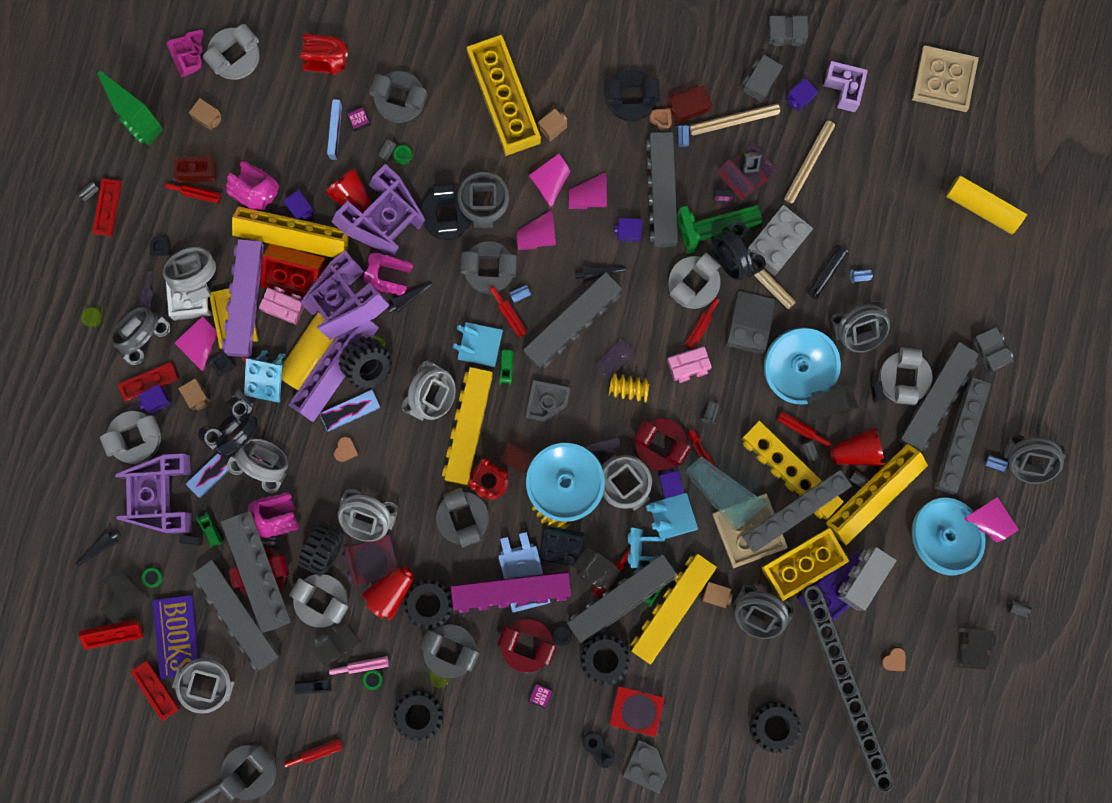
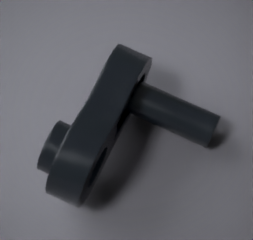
[582,732,615,768]

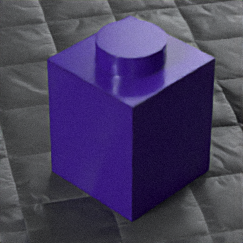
[786,78,818,112]
[283,190,314,221]
[614,218,642,242]
[138,384,172,415]
[658,469,684,499]

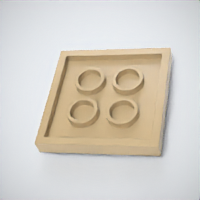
[912,46,979,112]
[712,494,788,568]

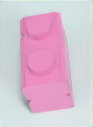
[259,287,304,325]
[667,346,712,383]

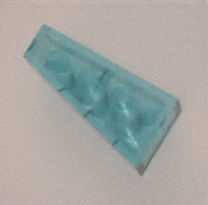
[685,457,767,531]

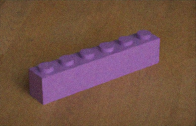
[222,239,264,358]
[288,321,379,422]

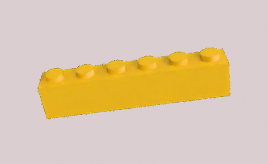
[232,206,349,258]
[442,367,493,486]
[826,444,928,545]
[630,554,717,665]

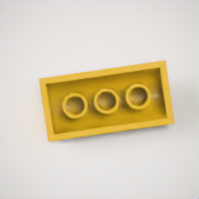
[946,176,1027,235]
[281,313,336,391]
[762,528,849,601]

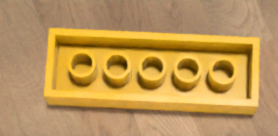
[467,35,541,156]

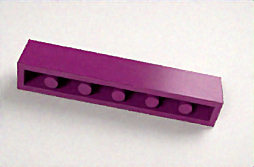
[451,571,571,613]

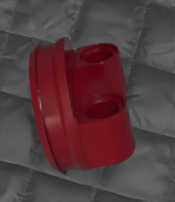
[633,419,692,471]
[228,546,290,596]
[497,619,557,673]

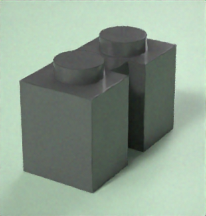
[768,16,808,46]
[743,55,783,103]
[971,327,1014,373]

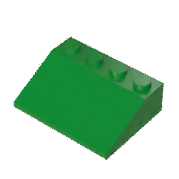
[97,71,163,146]

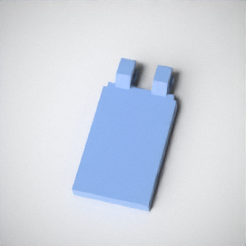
[498,532,550,612]

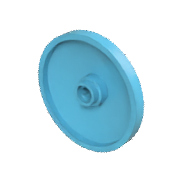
[764,327,841,404]
[526,443,605,522]
[912,498,985,575]

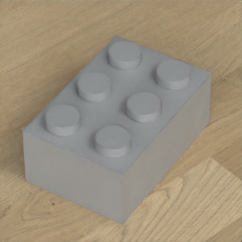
[747,205,813,276]
[837,547,897,611]

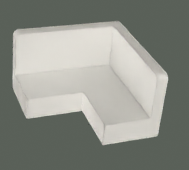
[166,282,212,320]

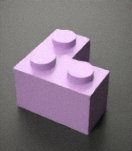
[823,61,868,112]

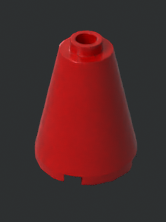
[325,169,372,214]
[830,427,885,466]
[361,566,414,621]

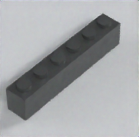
[646,132,678,248]
[523,273,622,369]
[897,342,979,451]
[933,378,991,495]
[742,470,851,553]
[221,511,291,633]
[567,554,678,644]
[192,560,281,671]

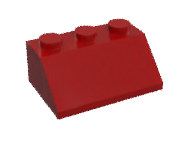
[260,244,325,298]

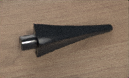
[575,267,627,282]
[386,282,433,313]
[76,529,121,566]

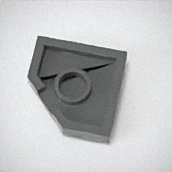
[525,380,571,422]
[623,740,667,794]

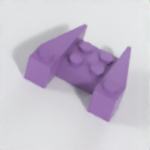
[332,164,425,257]
[300,250,390,340]
[116,454,192,534]

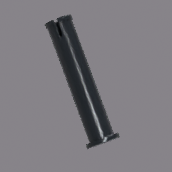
[807,245,849,299]

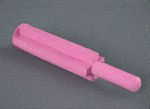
[329,656,389,675]

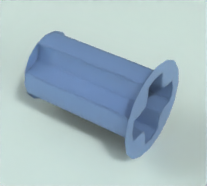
[676,126,690,147]
[850,269,872,284]
[510,284,531,303]
[985,455,1009,474]

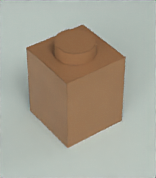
[189,98,222,131]
[538,109,567,142]
[178,379,210,411]
[701,582,733,608]

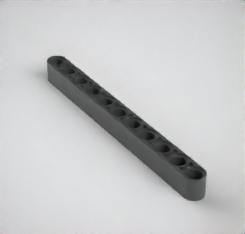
[801,586,893,792]

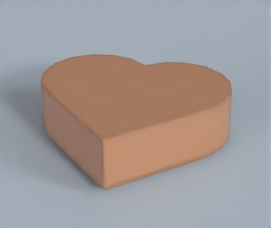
[649,108,672,132]
[334,437,358,462]
[881,648,905,671]

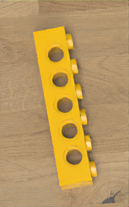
[741,421,844,520]

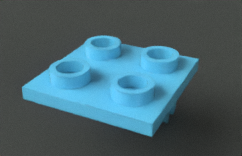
[453,322,503,367]
[244,350,286,402]
[646,493,698,540]
[628,528,665,568]

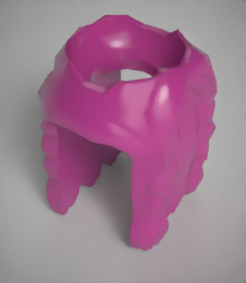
[226,161,279,210]
[363,253,413,295]
[248,492,299,538]

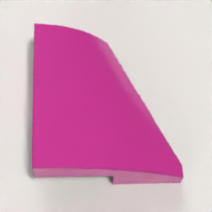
[166,29,203,77]
[529,154,570,207]
[569,173,607,209]
[516,211,556,250]
[175,317,217,371]
[964,497,1019,543]

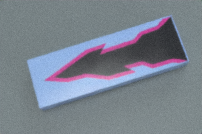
[327,99,342,160]
[320,390,380,432]
[186,453,233,498]

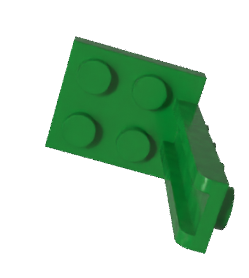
[677,205,764,255]

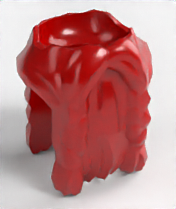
[300,33,348,75]
[468,458,508,500]

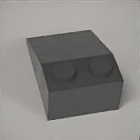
[726,291,775,354]

